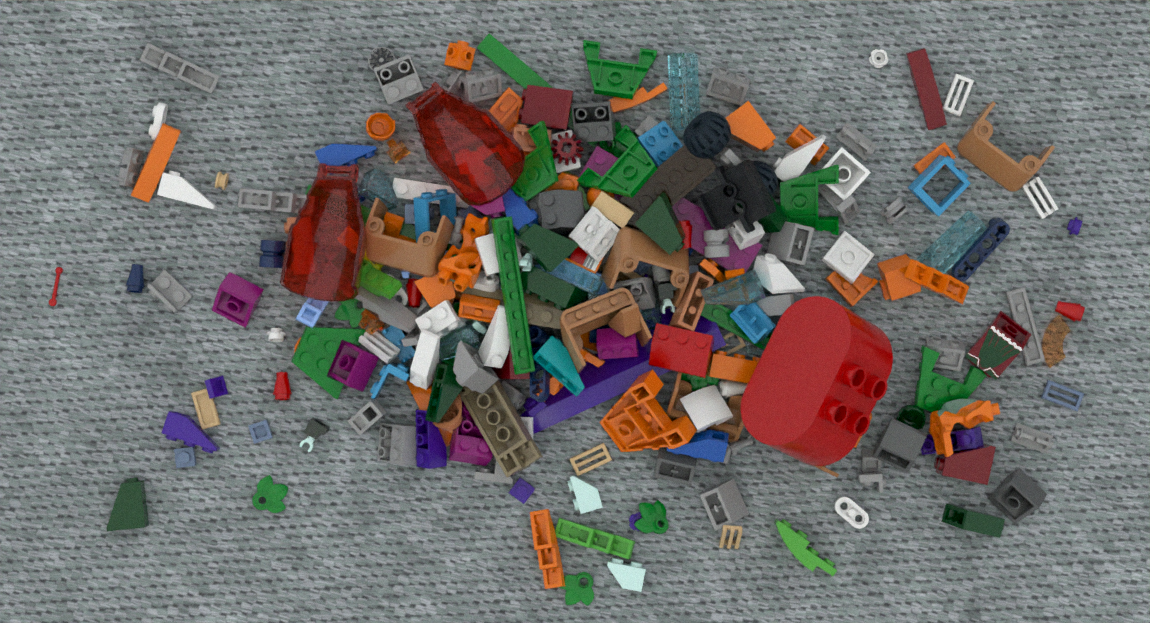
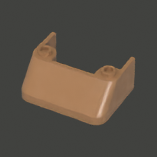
[957,101,1055,192]
[365,198,454,278]
[600,227,689,308]
[559,288,652,373]
[666,372,744,442]

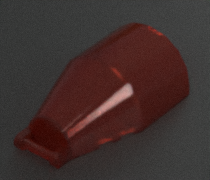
[405,81,525,206]
[280,163,367,302]

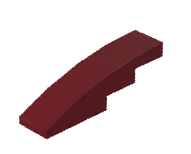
[906,48,947,130]

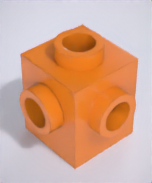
[444,40,476,71]

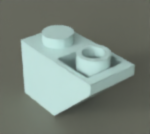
[567,475,603,514]
[607,558,646,592]

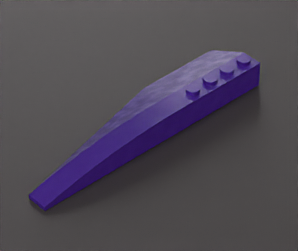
[520,306,726,434]

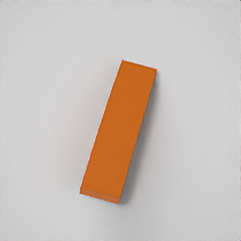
[609,82,668,114]
[131,123,181,203]
[904,259,969,304]
[530,509,565,589]

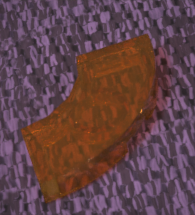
[1042,315,1071,368]

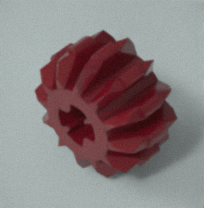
[551,132,584,166]

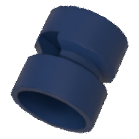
[259,240,286,268]

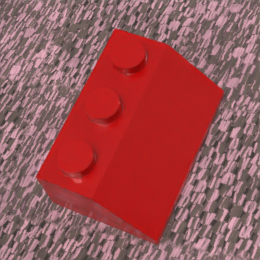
[649,323,715,378]

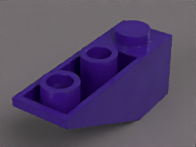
[416,409,447,469]
[161,411,220,453]
[921,426,984,455]

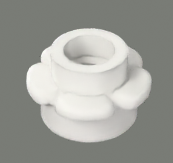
[869,49,888,68]
[267,328,286,342]

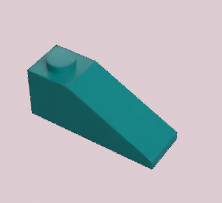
[533,336,585,397]

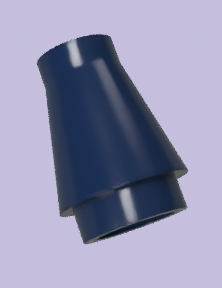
[125,264,145,293]

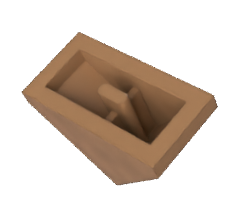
[608,303,641,337]

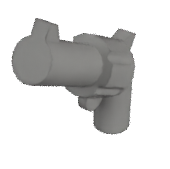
[449,216,464,250]
[722,434,753,464]

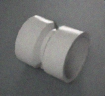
[703,229,730,258]

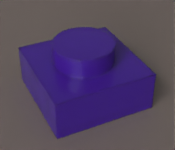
[204,376,228,399]
[523,397,547,417]
[509,477,535,504]

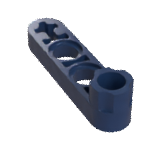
[951,217,1010,281]
[529,325,550,403]

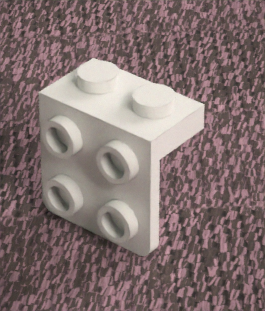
[415,300,470,340]

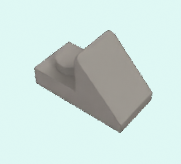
[474,460,513,484]

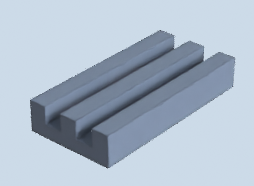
[1041,380,1084,411]

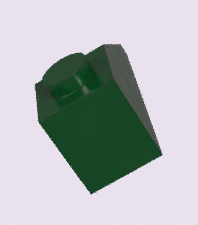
[425,363,463,423]

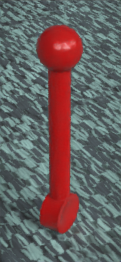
[49,267,63,306]

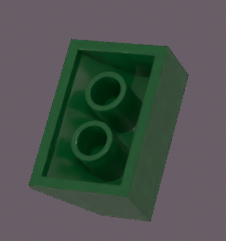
[521,265,589,311]

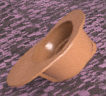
[433,394,462,433]

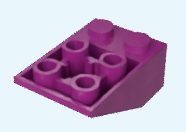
[449,399,492,466]

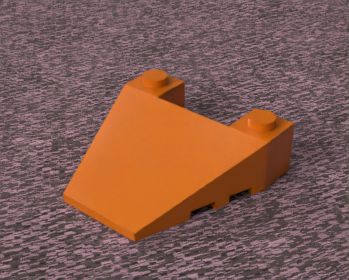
[599,370,697,452]

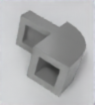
[348,399,387,435]

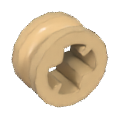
[215,172,229,190]

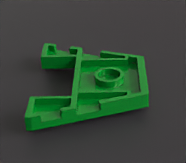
[583,40,657,99]
[484,121,559,201]
[577,125,657,198]
[780,165,839,235]
[291,326,366,399]
[914,345,987,412]

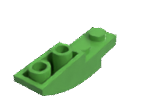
[331,248,402,299]
[774,518,837,576]

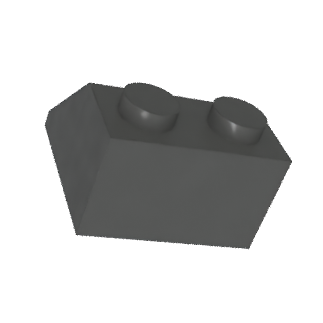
[539,189,585,234]
[988,468,1047,524]

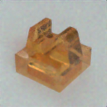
[386,138,410,164]
[359,308,386,335]

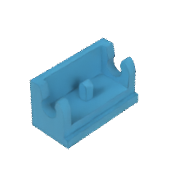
[730,298,776,344]
[382,325,416,364]

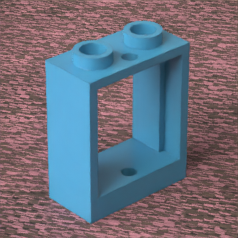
[908,155,971,217]
[413,189,457,243]

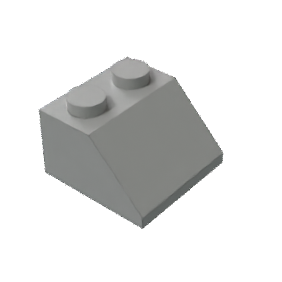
[453,341,499,394]

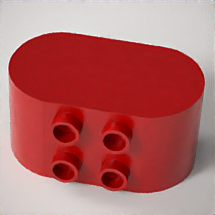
[740,296,893,466]

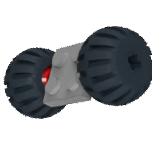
[683,111,778,196]

